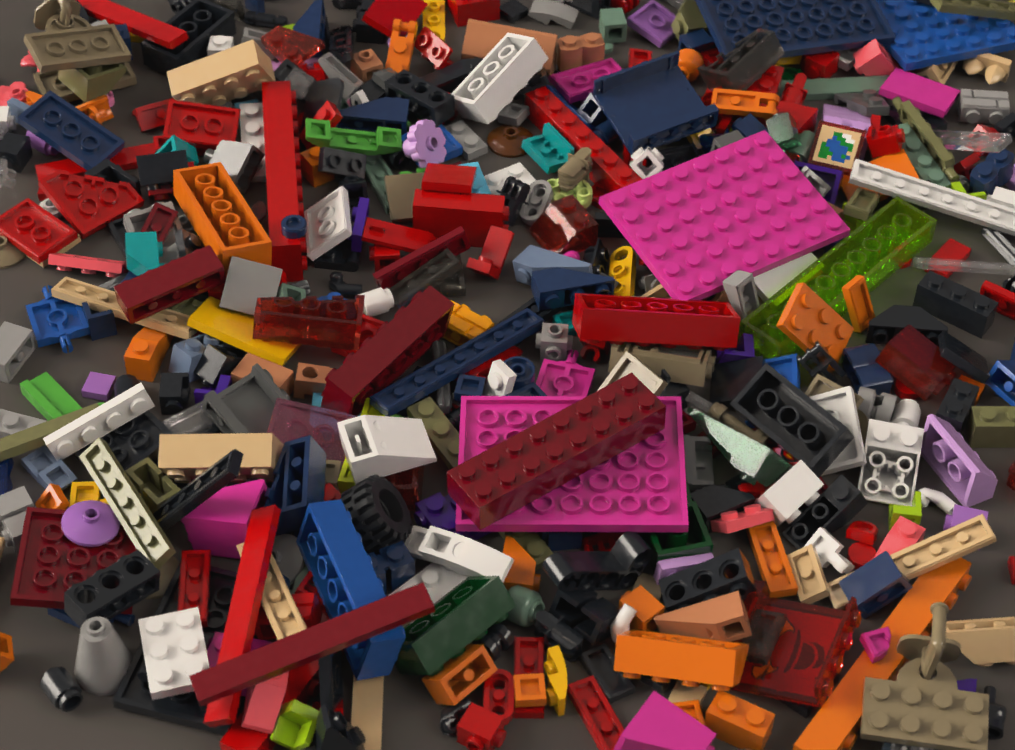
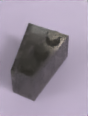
[697,28,785,91]

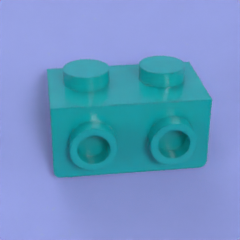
[521,123,575,174]

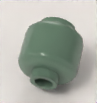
[505,585,545,628]

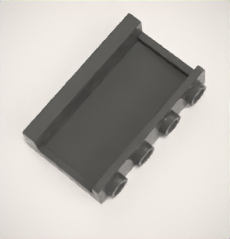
[202,363,325,488]

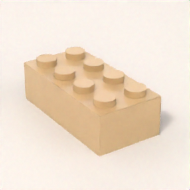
[167,40,276,106]
[158,433,284,483]

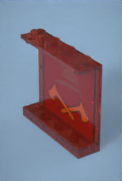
[730,580,862,708]

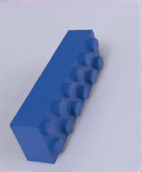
[296,499,405,681]

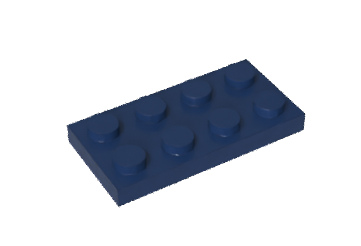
[18,91,125,171]

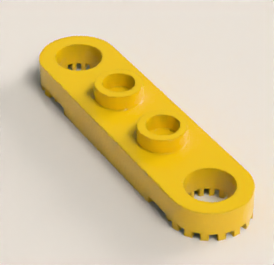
[423,0,445,42]
[609,246,637,296]

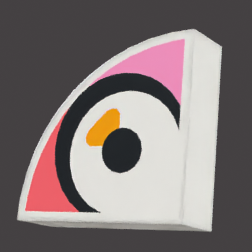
[345,90,369,107]

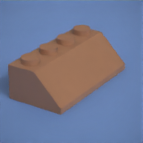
[461,19,558,86]

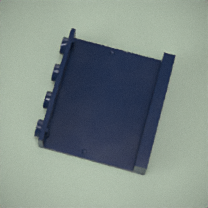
[593,51,719,155]

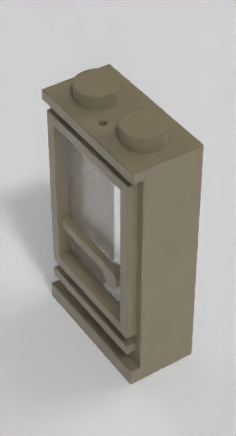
[608,342,716,387]

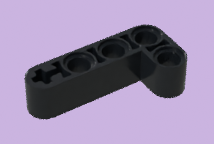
[542,531,654,591]

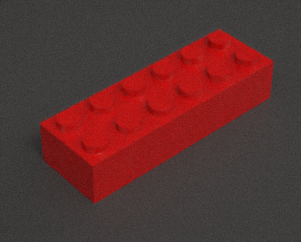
[572,293,741,351]

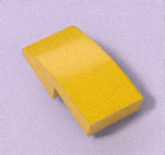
[544,645,567,717]

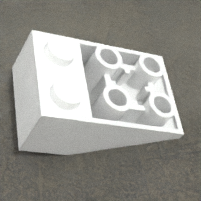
[337,415,437,485]
[857,419,924,506]

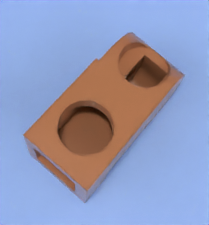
[293,362,333,399]

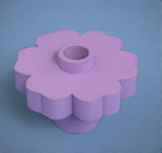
[403,119,447,169]

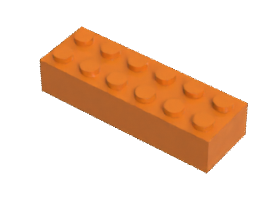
[173,162,272,276]

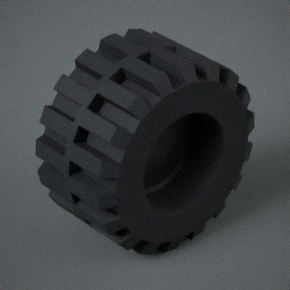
[340,475,412,554]

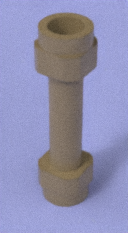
[708,402,770,451]

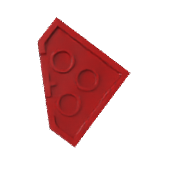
[38,169,144,240]

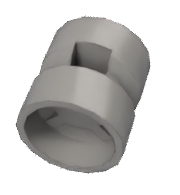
[858,386,897,422]

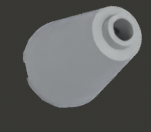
[74,617,134,696]

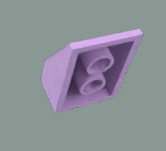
[819,104,871,160]

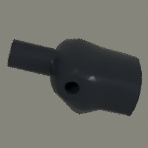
[984,686,1007,740]

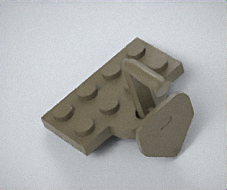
[24,0,131,73]
[860,602,989,750]

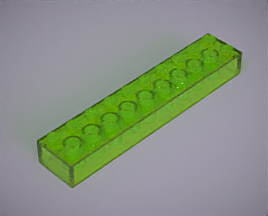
[738,196,937,359]

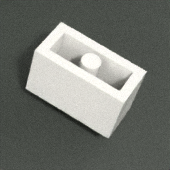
[755,460,824,527]

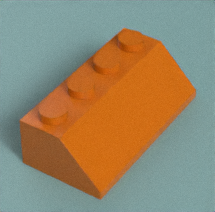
[614,629,749,691]

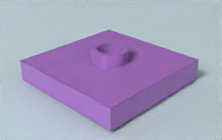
[626,0,676,48]

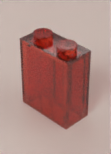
[875,324,957,401]

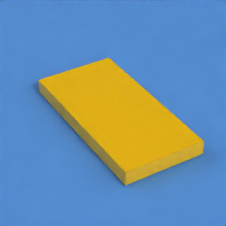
[187,296,304,366]

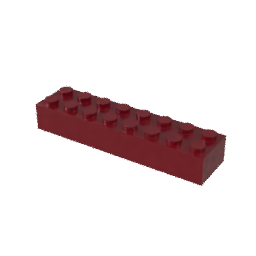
[447,373,666,530]

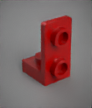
[466,226,514,280]

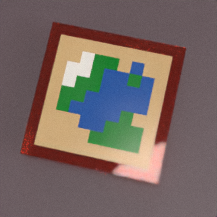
[807,120,866,176]

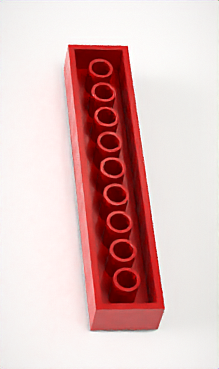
[262,80,308,282]

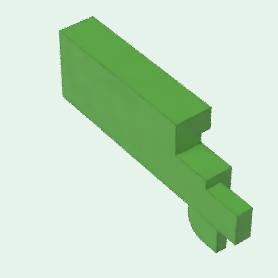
[19,372,104,421]

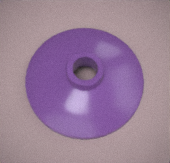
[61,500,120,547]

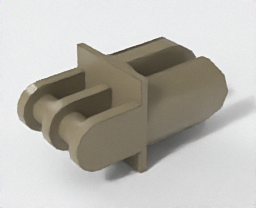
[558,147,592,191]

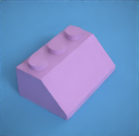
[921,414,998,507]

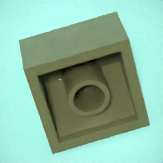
[58,63,127,103]

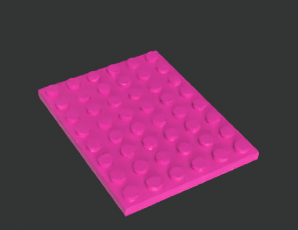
[599,130,851,301]
[455,396,689,532]

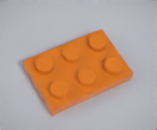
[776,282,854,371]

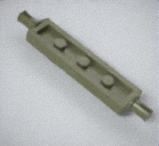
[892,96,960,182]

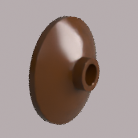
[487,125,533,158]

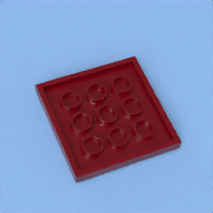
[10,507,137,614]

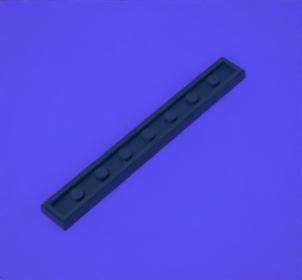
[369,308,545,417]

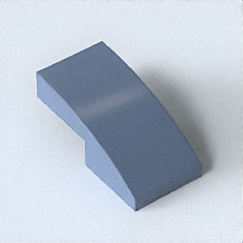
[21,445,78,491]

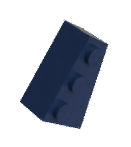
[264,435,326,536]

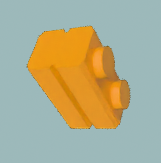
[442,300,495,346]

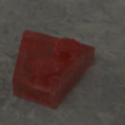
[261,25,325,66]

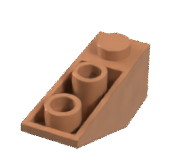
[654,591,752,642]

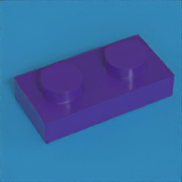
[347,197,370,252]

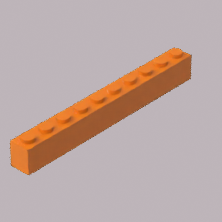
[793,557,972,750]

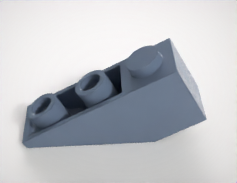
[168,333,238,383]

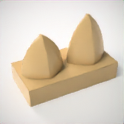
[962,53,1013,85]

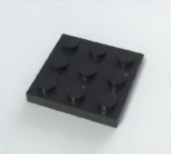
[73,410,174,471]

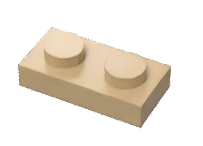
[787,544,831,606]

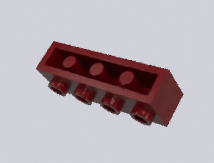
[114,245,226,324]

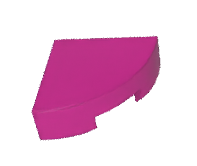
[860,627,891,664]

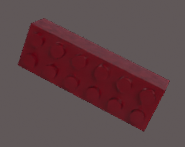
[320,285,455,422]

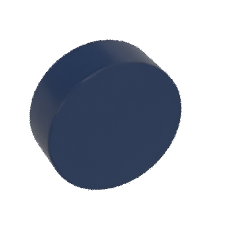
[281,215,307,239]

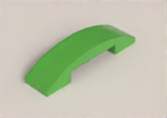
[305,118,402,155]

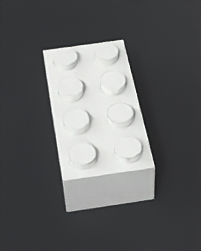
[451,33,549,124]

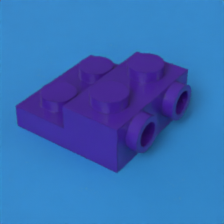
[414,492,492,541]

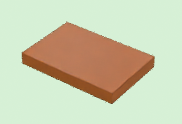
[840,148,920,202]

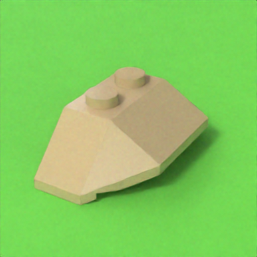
[946,617,1015,667]

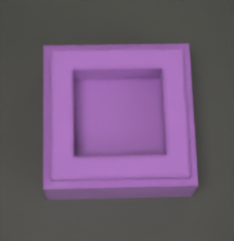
[81,371,117,401]

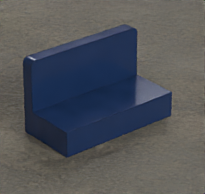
[839,551,913,620]

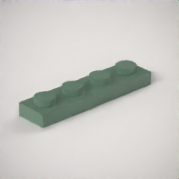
[898,123,951,188]

